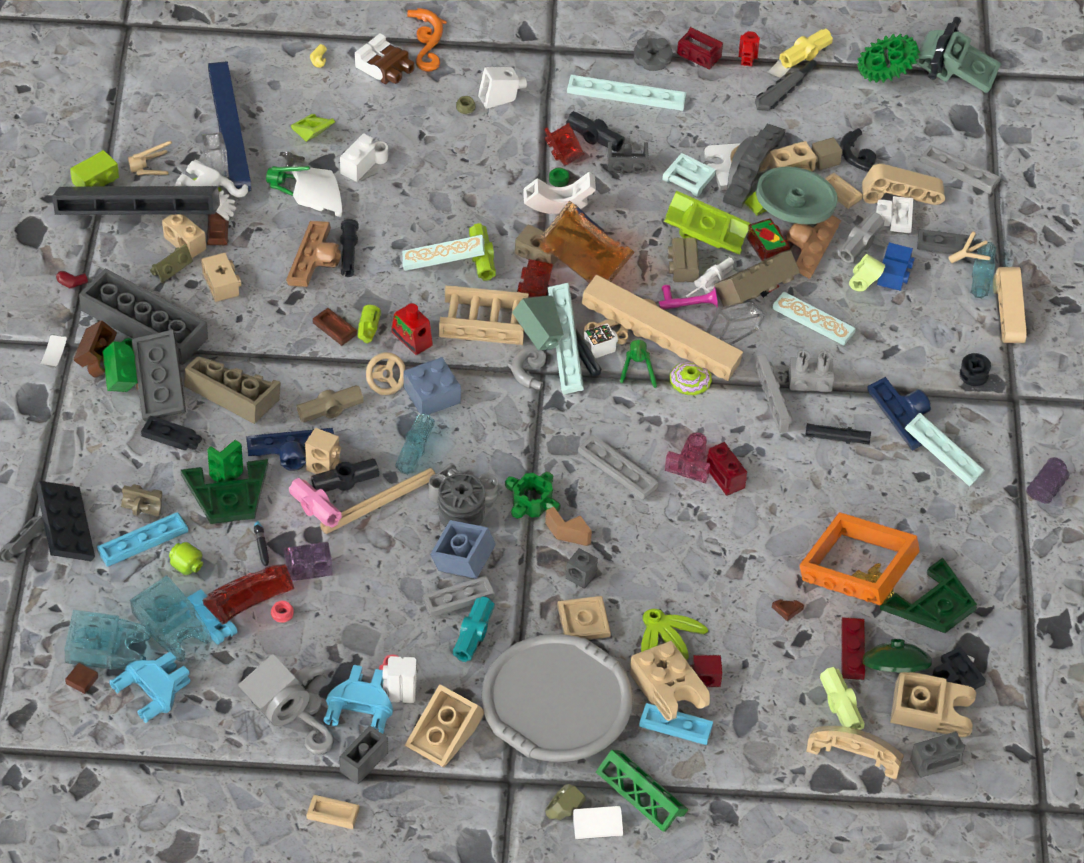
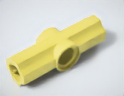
[779,28,833,68]

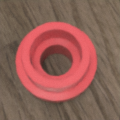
[271,601,294,623]

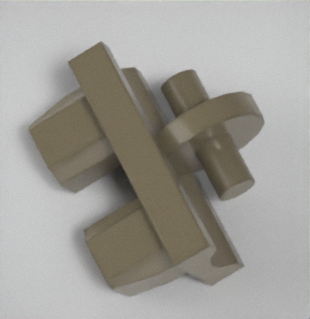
[121,484,162,516]

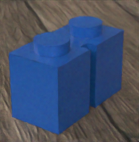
[877,242,915,291]

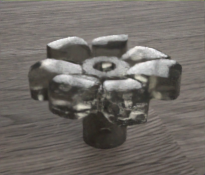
[279,151,305,167]

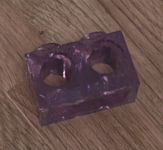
[284,542,332,582]

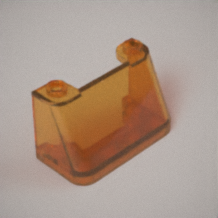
[538,200,635,285]

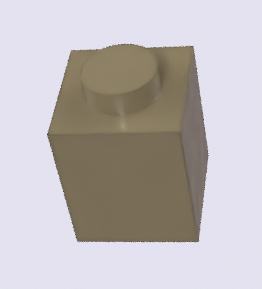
[811,137,843,171]

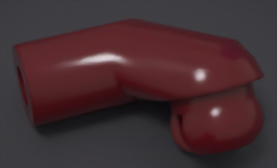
[56,271,88,288]

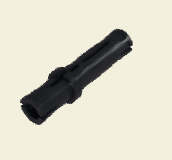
[805,423,871,445]

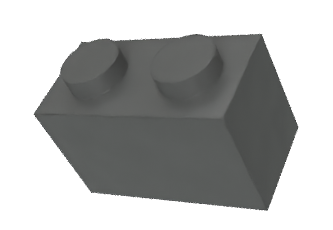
[339,725,388,784]

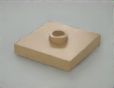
[557,596,611,640]

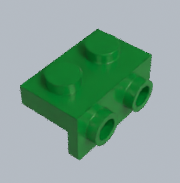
[207,439,244,482]

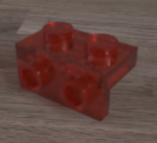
[544,123,585,166]
[517,259,553,297]

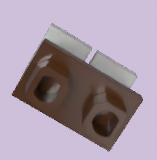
[355,33,414,85]

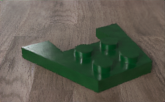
[181,459,269,524]
[880,557,977,633]

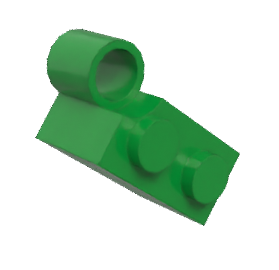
[103,338,138,392]

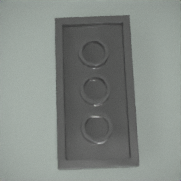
[132,330,186,421]

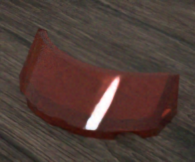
[202,564,294,625]

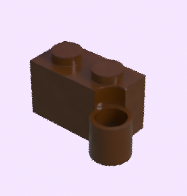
[73,320,117,378]

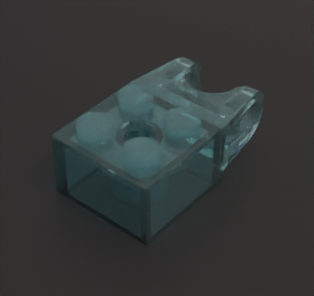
[130,575,212,662]
[64,610,152,670]

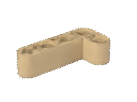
[862,164,945,205]
[993,267,1026,343]

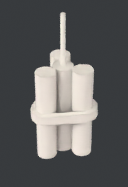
[686,257,737,297]

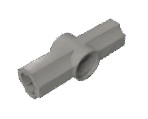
[838,212,885,263]

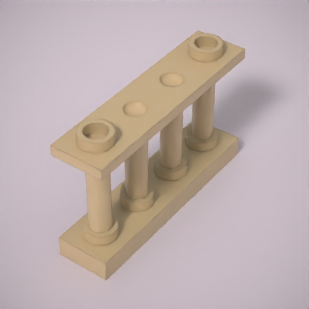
[439,285,529,345]

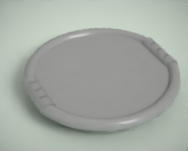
[481,634,633,762]

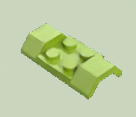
[663,190,751,255]

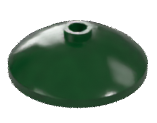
[862,639,932,673]

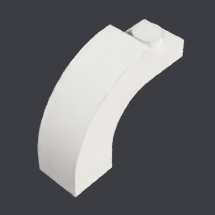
[524,172,596,214]

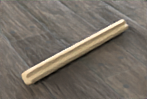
[320,468,436,534]

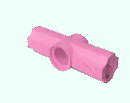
[289,478,342,528]

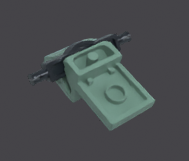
[916,17,1001,93]

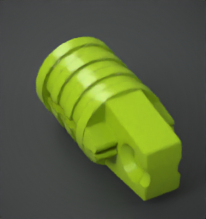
[358,305,381,344]

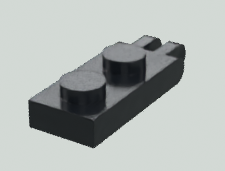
[141,416,202,450]

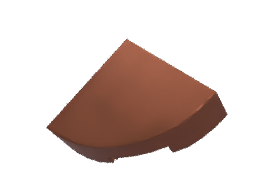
[772,599,804,621]

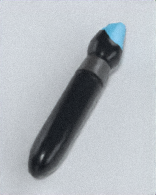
[254,521,269,566]

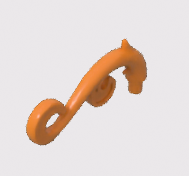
[408,8,447,72]

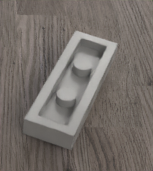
[423,576,494,617]

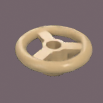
[366,352,406,395]

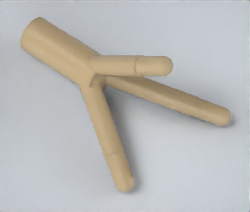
[949,231,991,263]

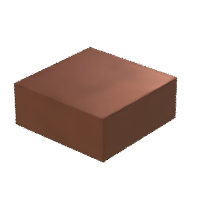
[65,663,98,694]

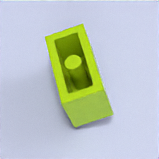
[70,150,119,187]

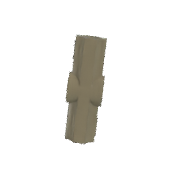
[297,385,364,423]

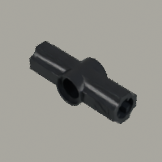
[566,111,625,152]
[311,458,379,492]

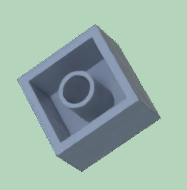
[403,357,461,417]
[430,520,496,579]

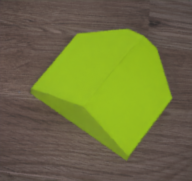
[291,114,336,142]

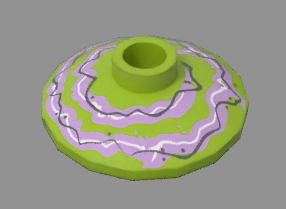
[670,362,712,395]

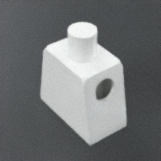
[478,67,527,109]

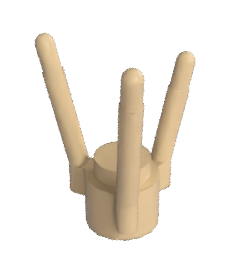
[128,141,172,176]

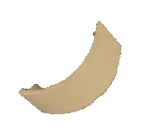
[806,726,904,779]

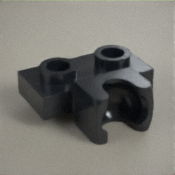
[932,646,986,690]

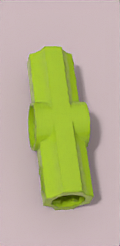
[469,223,496,281]

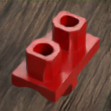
[738,31,760,66]

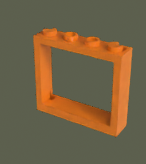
[800,512,920,605]

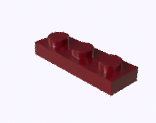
[841,617,865,680]

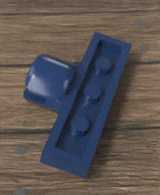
[867,377,931,451]
[246,428,334,471]

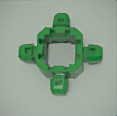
[505,472,561,519]

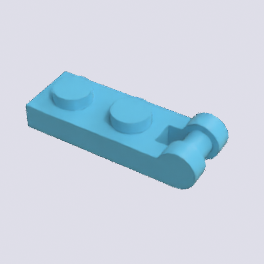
[182,589,237,645]

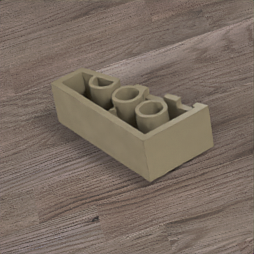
[714,250,800,308]
[184,356,281,424]

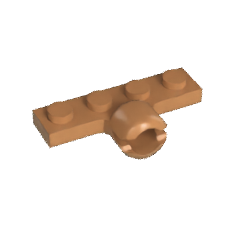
[786,215,842,279]
[286,221,341,287]

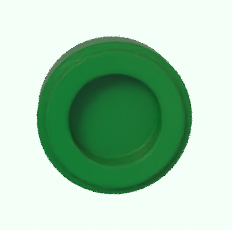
[549,168,569,187]

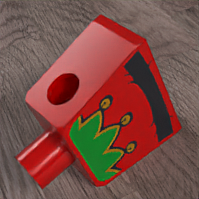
[391,303,433,355]

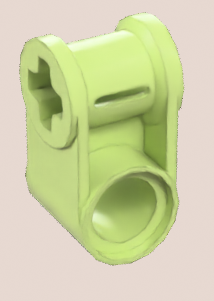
[849,254,885,291]

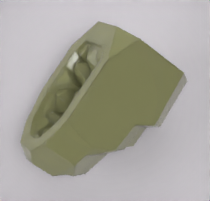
[545,784,586,820]

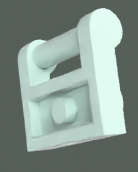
[662,153,716,197]

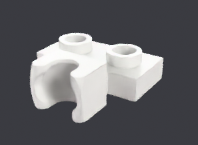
[876,196,913,233]

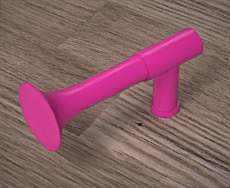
[659,285,718,310]

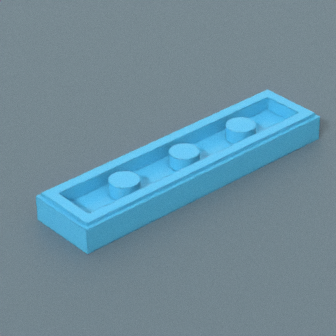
[97,512,188,567]

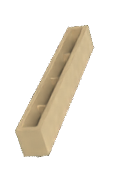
[582,275,743,381]

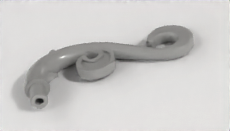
[507,344,546,390]
[293,665,334,755]

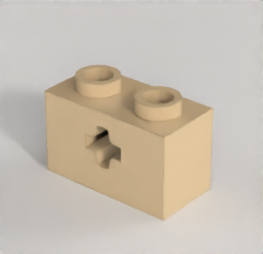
[201,253,241,302]

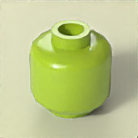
[169,542,203,575]

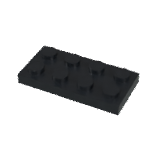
[36,480,95,561]

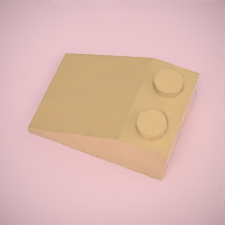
[404,684,484,768]

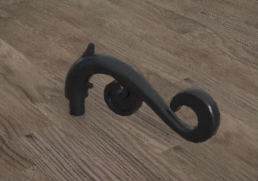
[840,128,876,172]

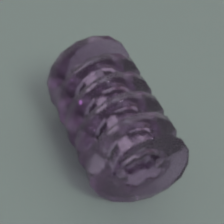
[1026,457,1070,504]

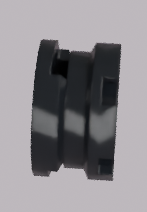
[959,353,991,386]

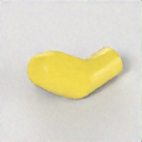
[310,44,327,68]

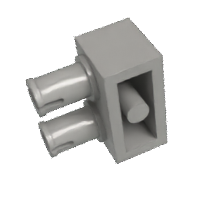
[788,350,834,392]

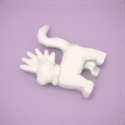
[175,159,248,221]

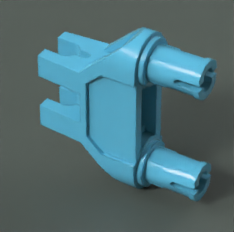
[109,652,191,723]
[324,665,393,734]

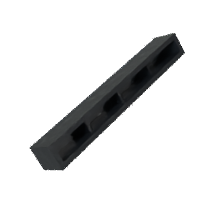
[52,186,220,215]

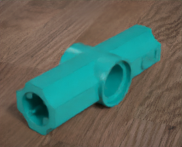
[453,596,495,662]

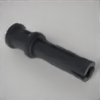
[340,219,359,277]

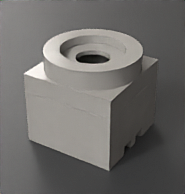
[238,654,309,726]

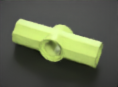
[820,667,865,730]

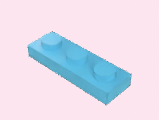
[639,703,713,745]

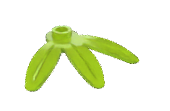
[641,609,708,660]

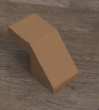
[545,507,592,546]

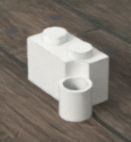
[340,133,388,182]

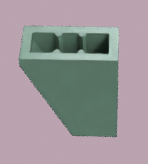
[512,295,564,351]

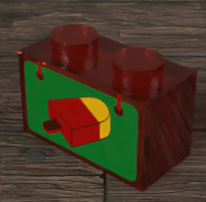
[747,218,790,261]

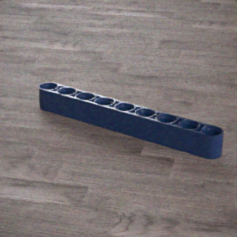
[208,61,252,192]

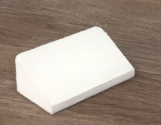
[573,806,623,839]

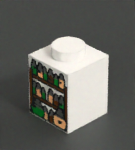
[584,323,618,358]

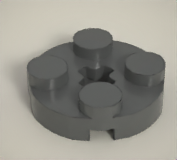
[633,38,673,71]

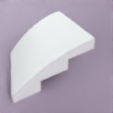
[292,165,342,217]

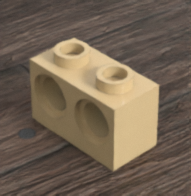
[769,141,816,171]
[162,214,206,258]
[305,428,342,474]

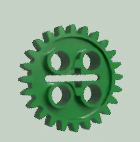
[857,34,920,83]

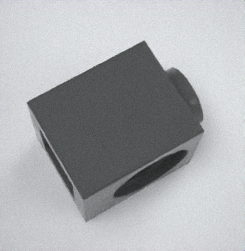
[566,548,598,589]

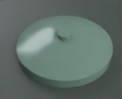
[756,167,838,224]

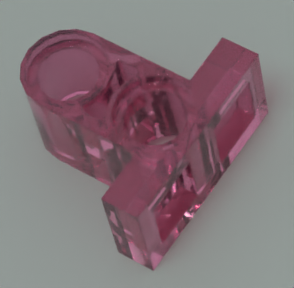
[665,432,710,484]

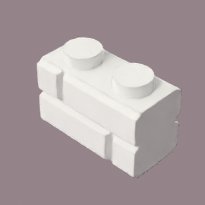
[383,656,416,703]

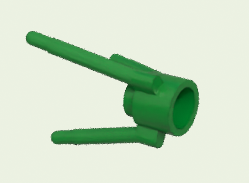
[266,166,310,196]
[620,340,657,388]

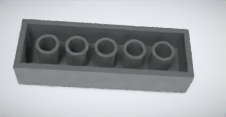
[79,268,208,365]

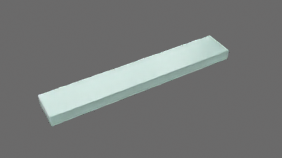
[567,75,687,111]
[548,283,584,395]

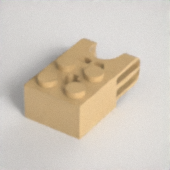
[630,641,710,721]
[890,672,976,737]

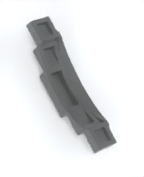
[723,123,786,209]

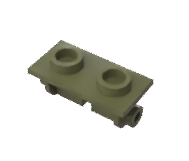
[150,244,193,283]

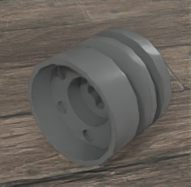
[438,473,485,527]

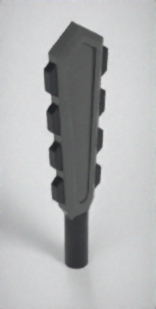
[755,60,817,111]

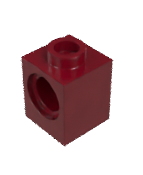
[689,655,723,687]

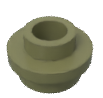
[456,96,476,114]

